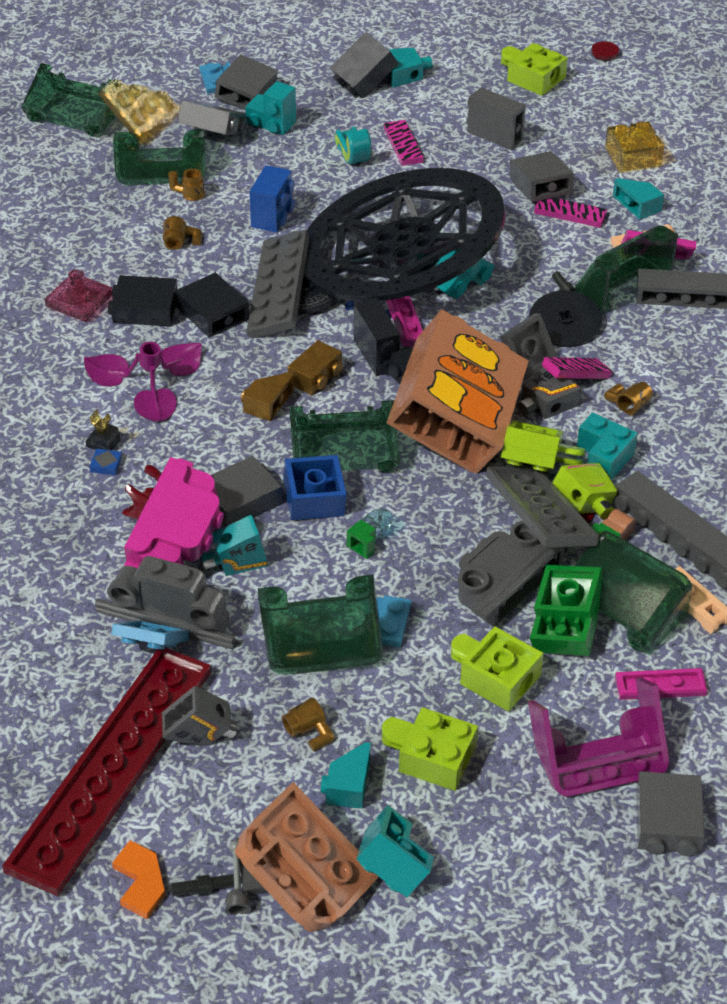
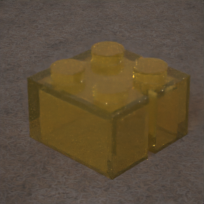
[605,121,664,173]

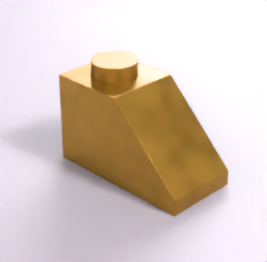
[241,372,294,422]

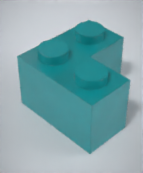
[245,81,296,135]
[436,248,495,299]
[577,412,638,481]
[356,805,434,898]

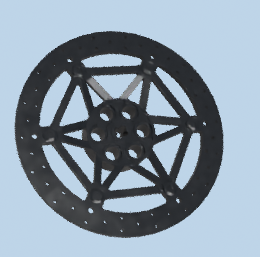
[304,168,506,301]

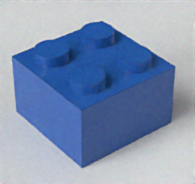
[249,165,295,232]
[283,455,346,520]

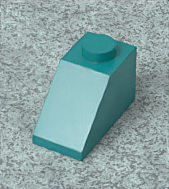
[613,178,664,220]
[320,742,371,809]

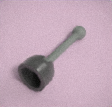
[225,841,251,915]

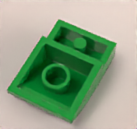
[530,565,602,656]

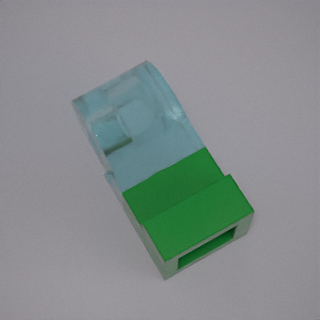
[346,509,393,559]

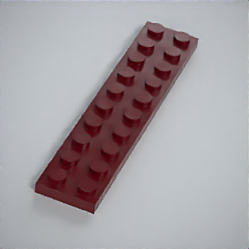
[2,648,212,897]

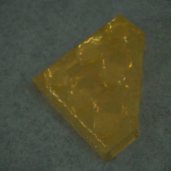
[98,79,180,145]

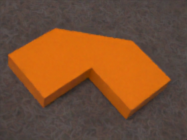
[112,840,165,919]

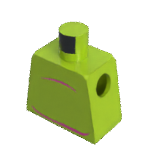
[552,463,617,520]

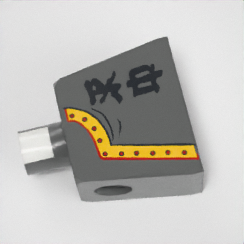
[518,367,581,419]
[162,686,238,746]

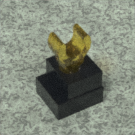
[85,410,121,450]

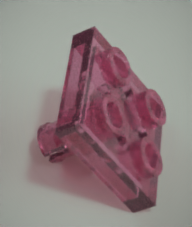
[44,269,112,322]

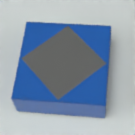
[89,449,122,475]

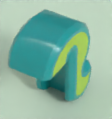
[334,126,372,165]

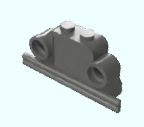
[458,521,565,627]
[95,556,235,650]

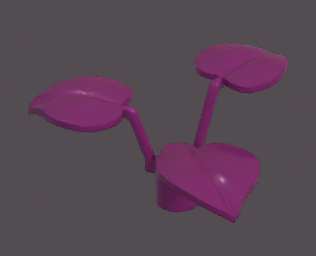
[84,341,202,422]

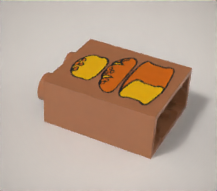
[386,309,528,473]

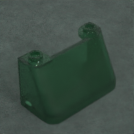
[21,63,128,137]
[113,129,206,185]
[575,225,678,315]
[289,400,400,472]
[575,531,692,655]
[258,574,384,674]

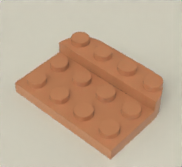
[235,782,379,932]

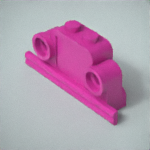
[124,457,224,568]

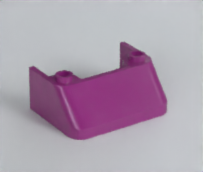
[528,677,669,796]

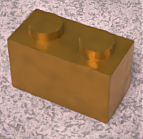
[287,340,343,396]

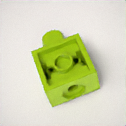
[501,43,568,96]
[501,420,586,471]
[451,626,544,712]
[381,707,478,791]

